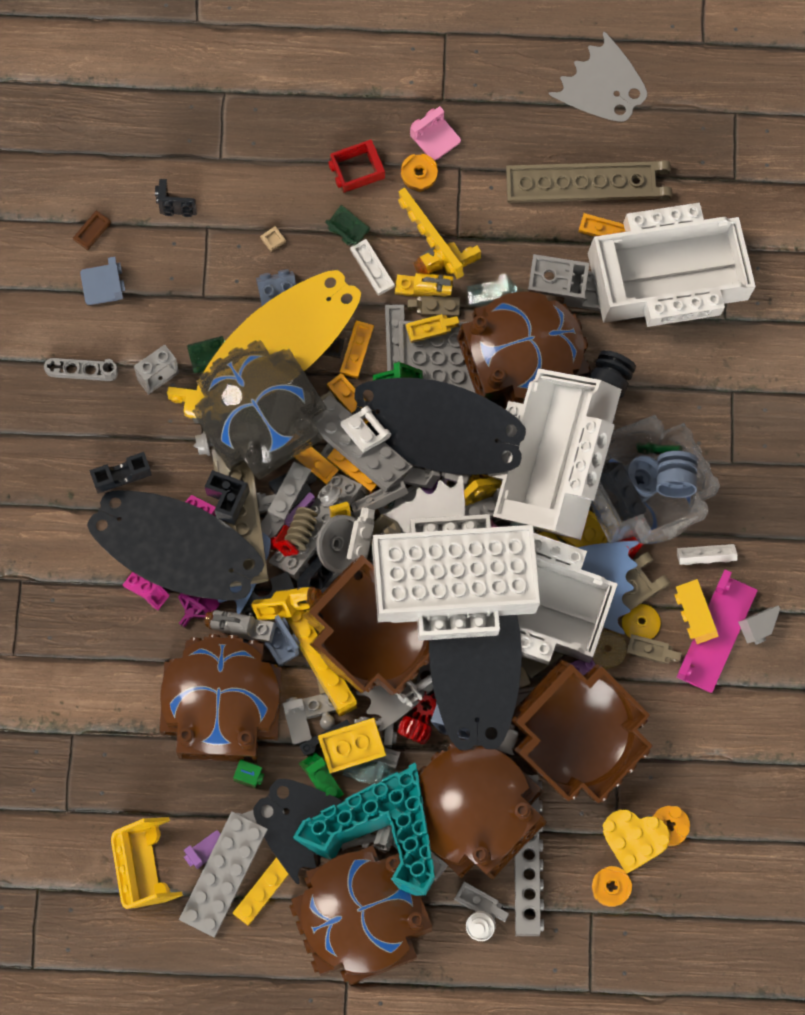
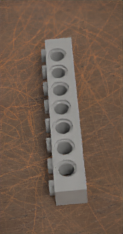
[515,775,544,936]

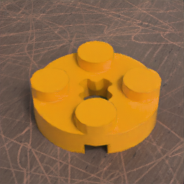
[401,154,438,192]
[653,806,690,846]
[592,866,632,907]

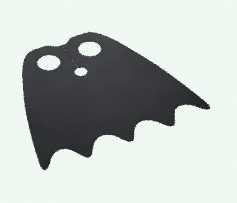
[253,779,344,884]

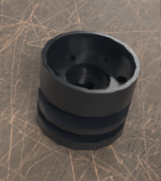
[589,350,636,398]

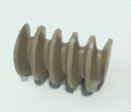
[285,507,318,551]

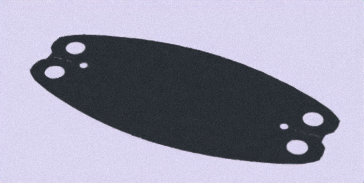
[352,378,526,475]
[87,490,264,600]
[429,615,522,750]

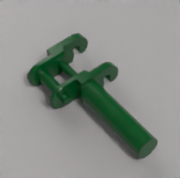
[636,442,683,455]

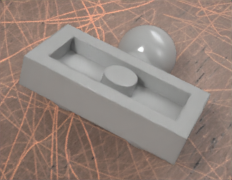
[302,693,336,730]

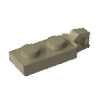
[407,296,460,317]
[626,634,682,664]

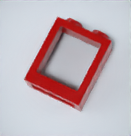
[328,139,385,193]

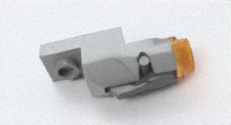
[204,610,276,643]

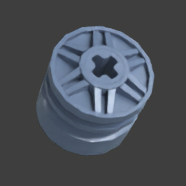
[656,451,698,498]
[624,456,658,503]

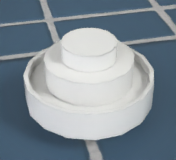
[466,911,496,941]

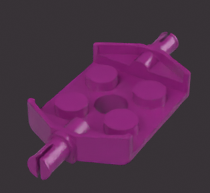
[178,593,220,628]

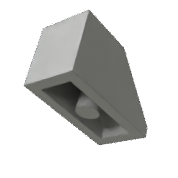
[738,605,780,645]

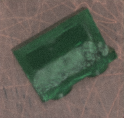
[325,205,371,246]
[187,336,225,374]

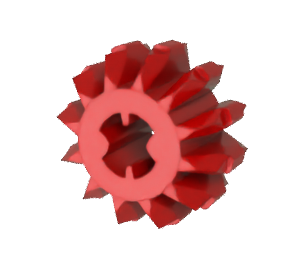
[410,691,437,724]
[398,716,432,744]

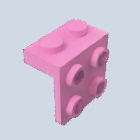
[410,106,461,161]

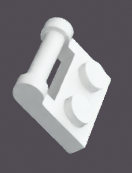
[340,406,391,453]

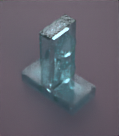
[467,274,517,306]
[342,761,396,784]

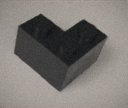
[205,470,250,525]

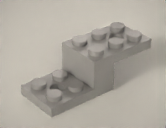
[528,254,600,311]

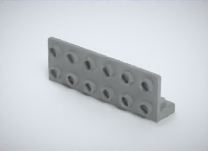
[269,473,369,582]

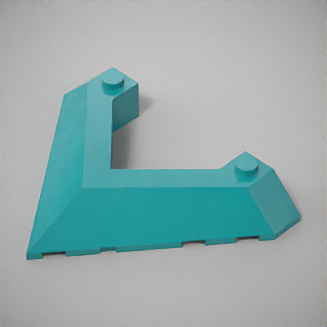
[293,763,436,896]

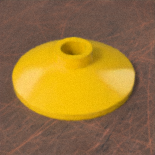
[622,604,661,639]

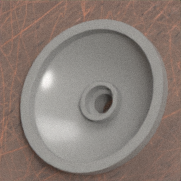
[317,515,357,573]

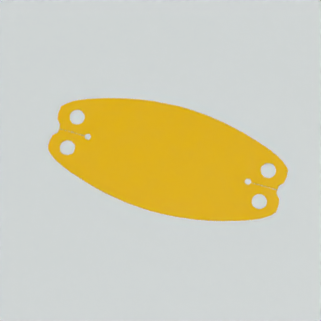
[197,270,361,414]

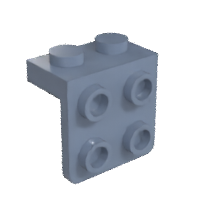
[80,257,125,305]
[256,269,296,306]
[264,615,300,667]

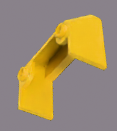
[111,817,183,909]

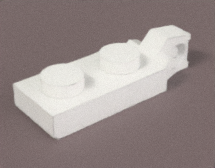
[347,508,375,560]

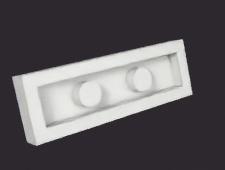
[350,239,395,296]
[677,544,737,565]

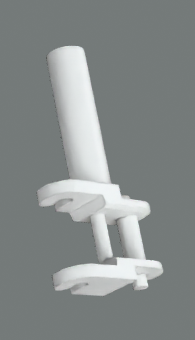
[395,674,432,707]

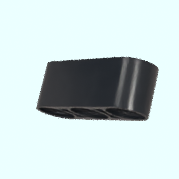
[297,555,335,593]

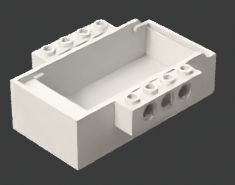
[588,203,756,327]
[488,369,622,540]
[372,514,540,641]
[517,533,617,665]

